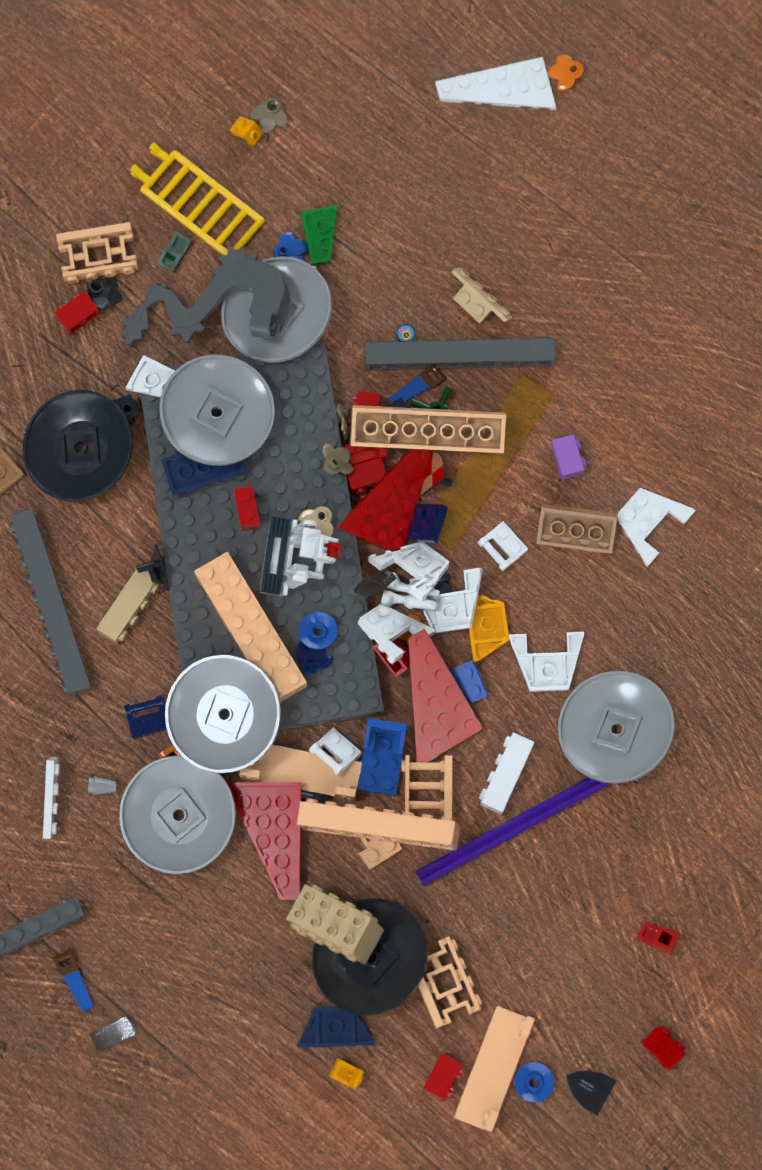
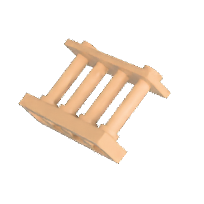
[402,755,452,820]

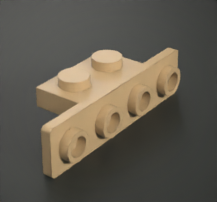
[452,268,512,324]

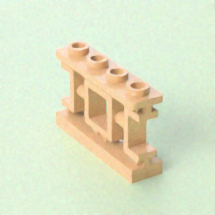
[56,222,138,283]
[418,936,482,1029]

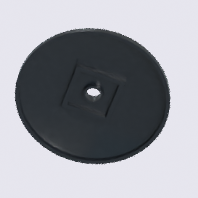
[23,390,133,502]
[312,898,428,1016]

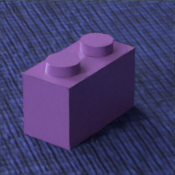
[551,434,586,480]

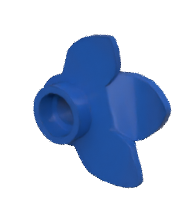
[273,232,308,261]

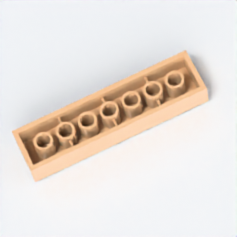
[350,405,506,453]
[194,551,307,702]
[297,799,460,851]

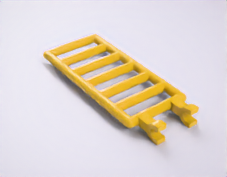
[130,142,265,256]

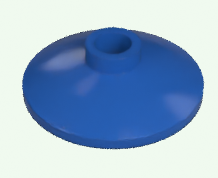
[299,612,337,650]
[514,1062,554,1103]

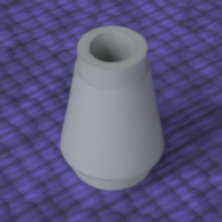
[88,776,116,795]

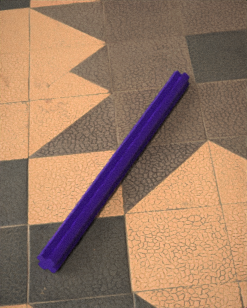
[415,777,612,886]

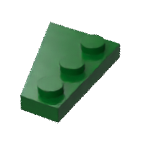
[300,205,337,266]

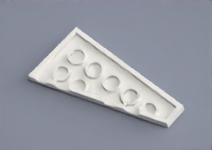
[435,57,556,110]

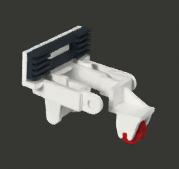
[259,516,343,597]

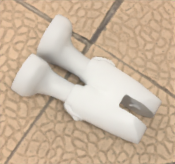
[381,572,440,610]

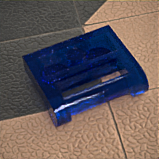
[124,695,167,739]

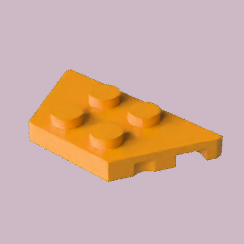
[463,590,509,663]

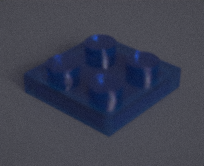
[406,504,448,543]

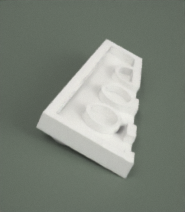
[126,355,175,398]
[43,757,60,839]

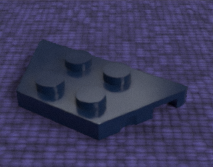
[297,1006,374,1048]

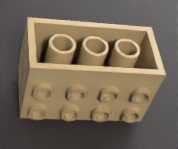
[286,884,384,964]

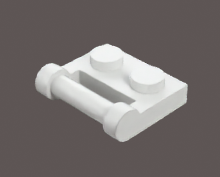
[478,521,528,571]
[309,727,361,776]

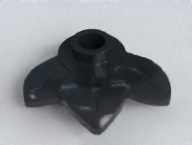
[86,277,123,310]

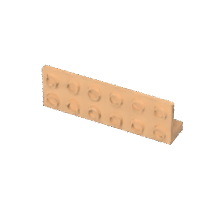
[239,745,362,801]
[454,1006,535,1133]

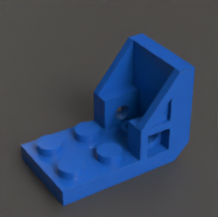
[358,718,407,797]

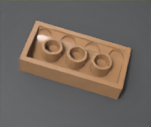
[536,504,617,554]

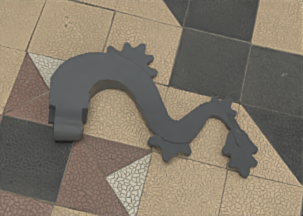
[121,246,291,346]

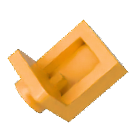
[230,116,263,146]
[329,1058,364,1089]

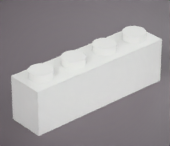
[479,732,534,815]

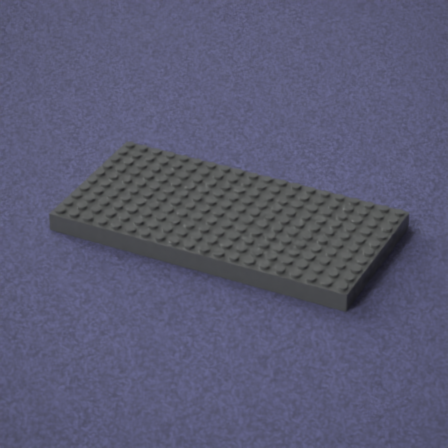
[141,343,384,731]

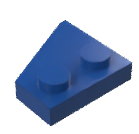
[449,660,489,703]

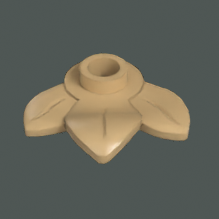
[298,506,334,537]

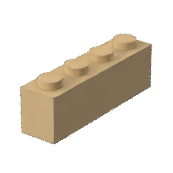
[96,570,160,644]

